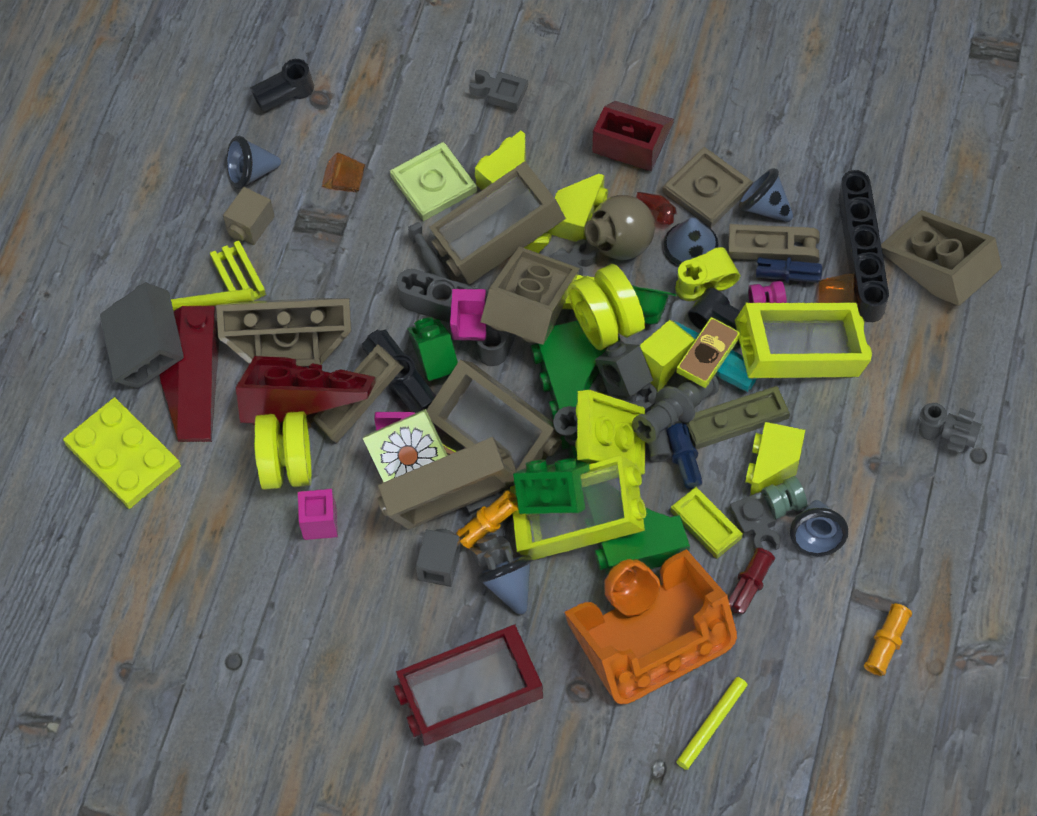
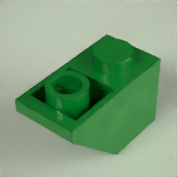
[407,317,458,381]

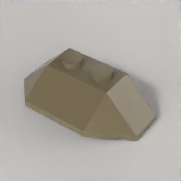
[216,298,351,366]

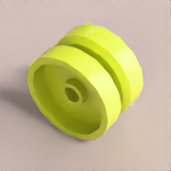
[568,264,645,351]
[254,411,312,490]

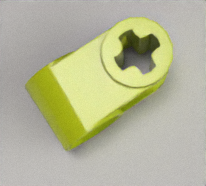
[675,247,741,301]

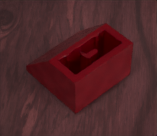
[592,101,674,172]

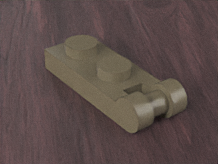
[728,224,820,263]

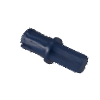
[756,257,822,284]
[666,423,702,489]

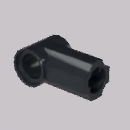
[250,59,314,112]
[688,288,740,346]

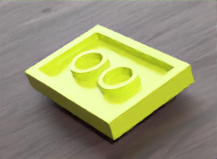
[575,390,645,475]
[63,397,181,509]

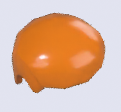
[604,559,660,616]

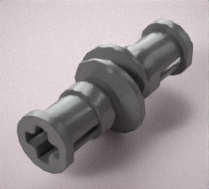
[632,375,719,443]

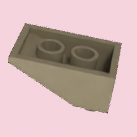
[881,210,1002,306]
[481,246,580,345]

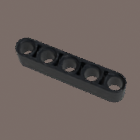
[838,170,889,323]

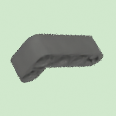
[396,269,516,366]

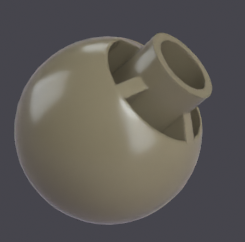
[585,195,655,260]

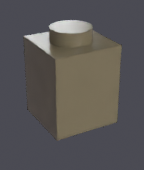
[223,187,275,245]

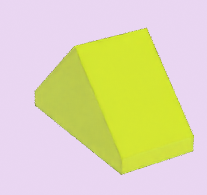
[640,320,696,392]

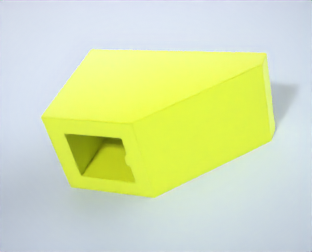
[475,130,526,190]
[547,174,608,242]
[745,422,805,496]

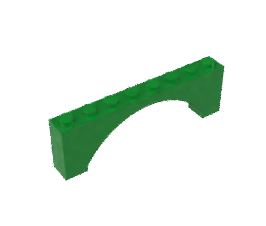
[530,320,690,575]

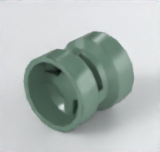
[761,476,807,520]

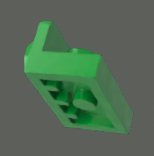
[513,458,590,514]

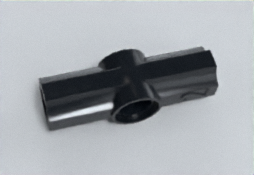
[362,329,436,414]

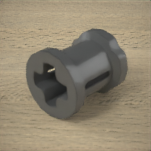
[553,406,578,446]

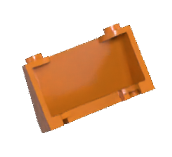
[564,549,737,704]

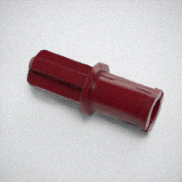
[728,548,776,615]

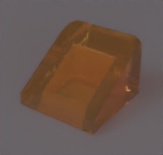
[322,152,365,193]
[818,273,854,303]

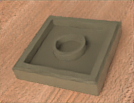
[662,147,753,228]

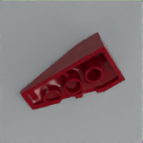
[159,306,220,442]
[236,356,376,425]

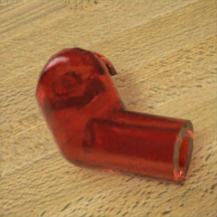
[636,192,677,225]

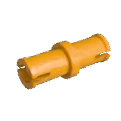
[456,490,519,549]
[864,603,912,676]

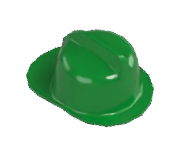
[632,285,677,325]

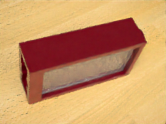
[393,624,543,746]

